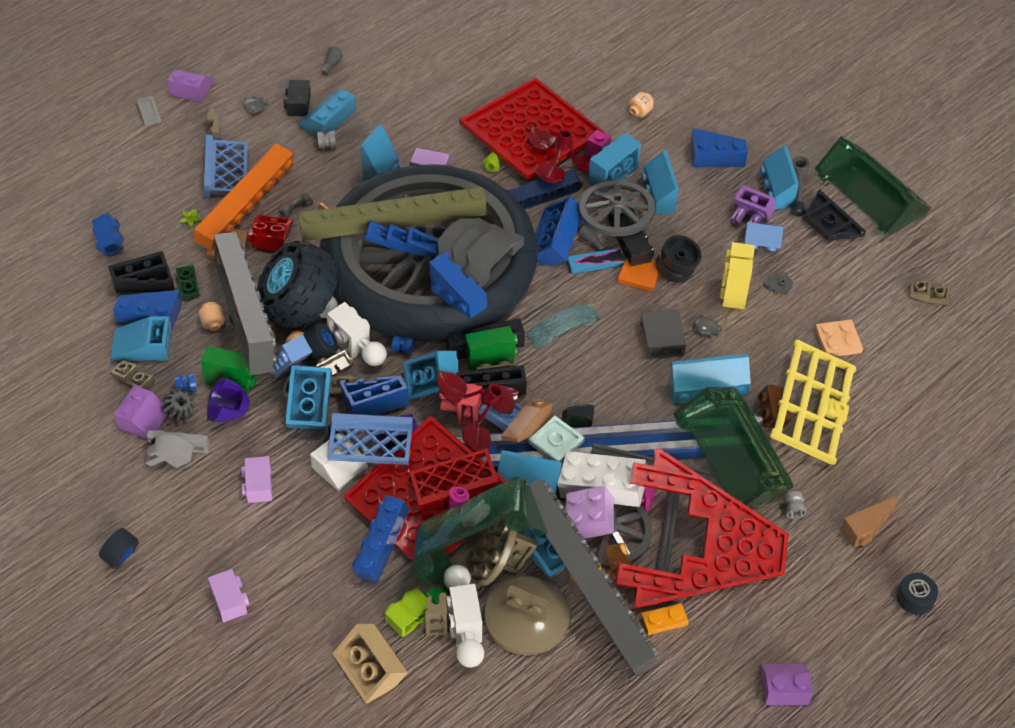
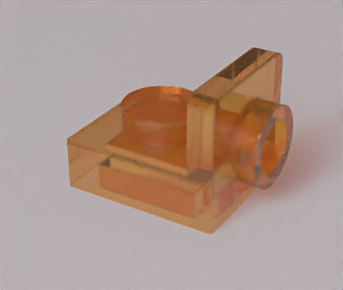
[604,542,632,577]

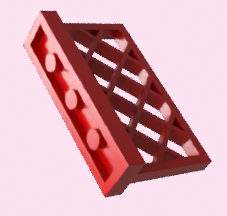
[410,448,501,517]

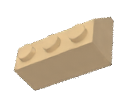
[332,624,408,703]

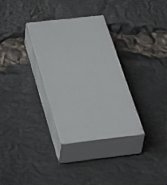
[136,96,162,126]

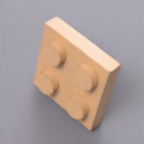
[815,319,863,357]

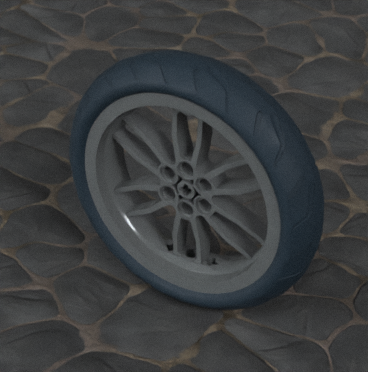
[319,164,538,342]

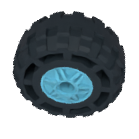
[257,241,338,329]

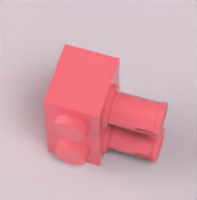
[440,383,482,426]

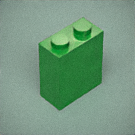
[465,326,518,371]
[200,346,257,394]

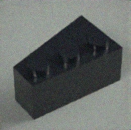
[108,251,175,293]

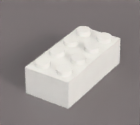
[558,451,647,507]

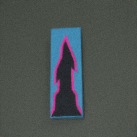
[567,248,625,274]

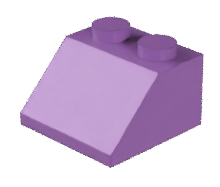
[167,69,214,102]
[114,385,169,439]
[760,663,813,705]

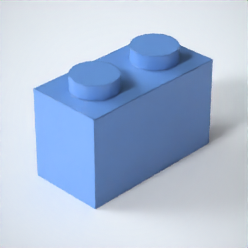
[744,222,784,251]

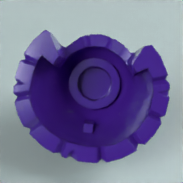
[207,377,250,423]

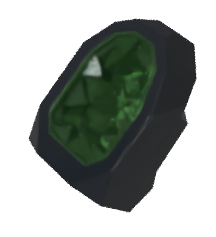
[562,404,595,428]

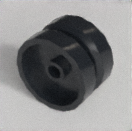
[655,235,702,283]

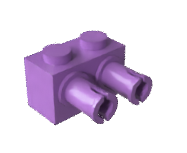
[730,185,775,227]

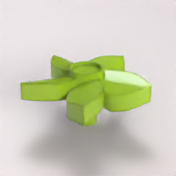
[180,209,202,228]

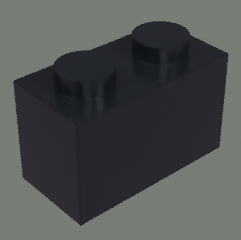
[284,80,311,116]

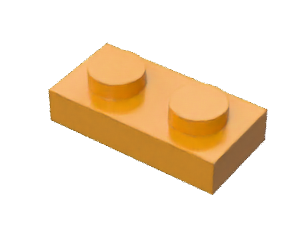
[641,603,689,635]

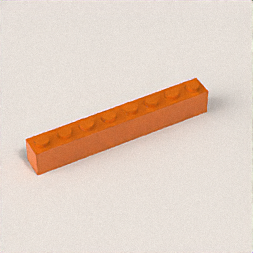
[193,143,294,251]

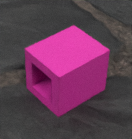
[586,130,611,156]

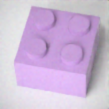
[566,485,614,539]

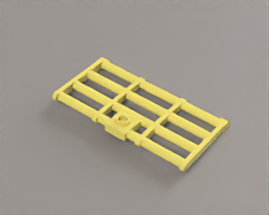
[771,340,856,465]

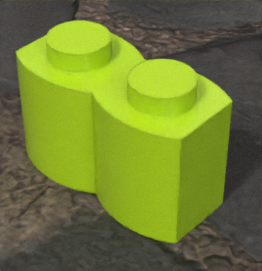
[385,588,427,637]

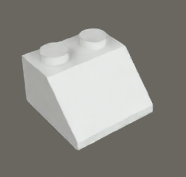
[310,431,368,492]

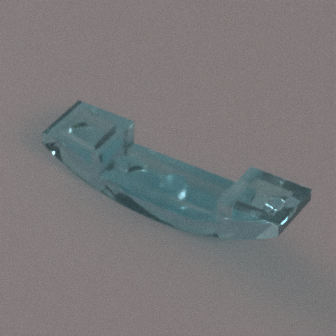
[527,305,600,349]

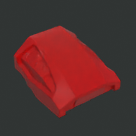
[248,214,293,251]

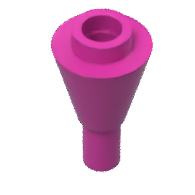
[446,486,469,520]

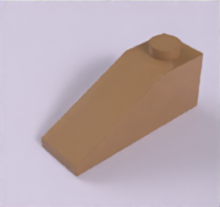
[501,399,553,443]
[841,496,898,547]

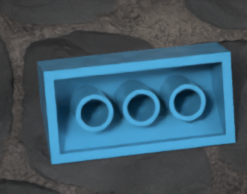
[668,354,751,404]

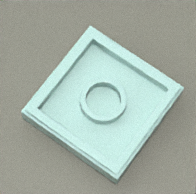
[528,416,585,462]

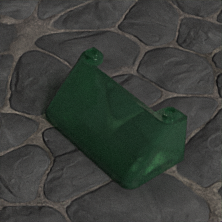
[814,136,932,235]
[673,387,793,508]
[412,477,548,584]

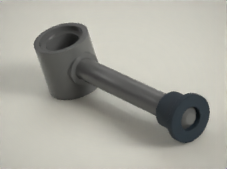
[792,156,810,216]

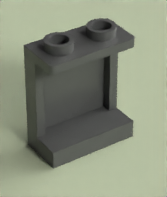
[640,309,686,359]

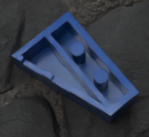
[690,128,748,167]
[429,251,487,319]

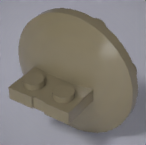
[468,504,538,586]
[485,577,570,655]

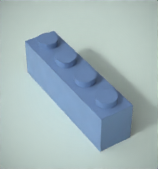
[270,335,312,378]

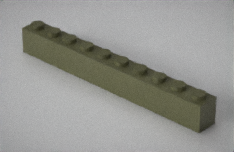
[298,187,486,241]

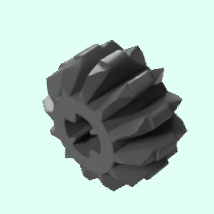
[161,388,196,422]

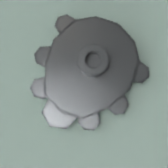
[244,96,269,114]
[764,273,793,295]
[695,315,722,338]

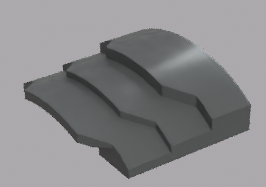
[436,217,524,288]

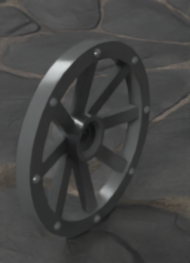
[579,180,655,236]
[585,504,652,569]

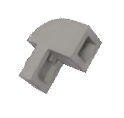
[145,434,194,468]

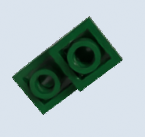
[176,265,200,299]

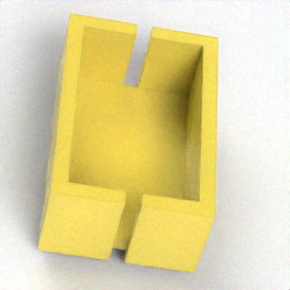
[720,242,755,309]

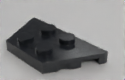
[803,190,866,241]

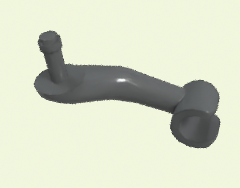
[278,193,313,218]

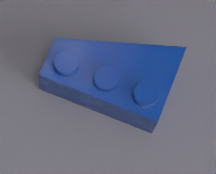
[113,290,182,329]
[339,376,410,416]

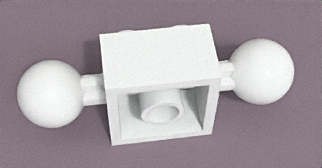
[319,297,387,366]
[444,565,484,668]

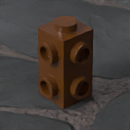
[758,385,791,429]

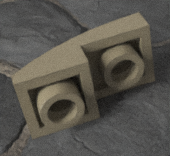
[205,107,221,140]
[911,280,950,305]
[110,360,155,390]

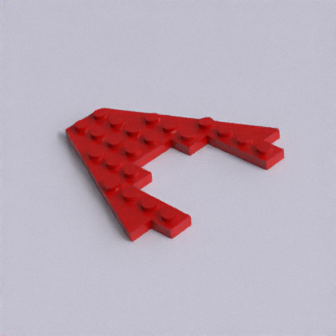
[615,448,789,609]

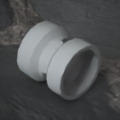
[317,130,336,149]
[783,491,807,519]

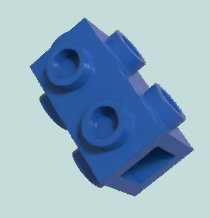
[92,213,124,256]

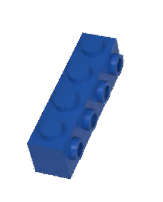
[353,495,410,584]

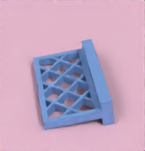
[203,135,248,198]
[327,413,413,465]

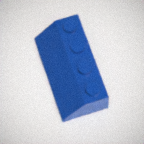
[535,196,582,266]

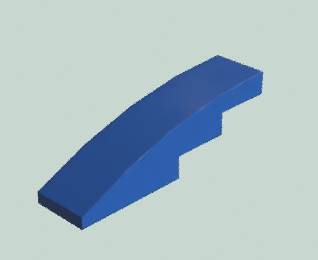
[364,221,439,257]

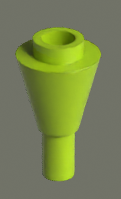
[482,152,500,172]

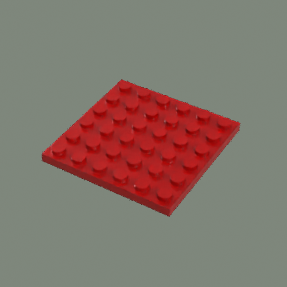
[459,78,604,181]
[343,416,516,576]

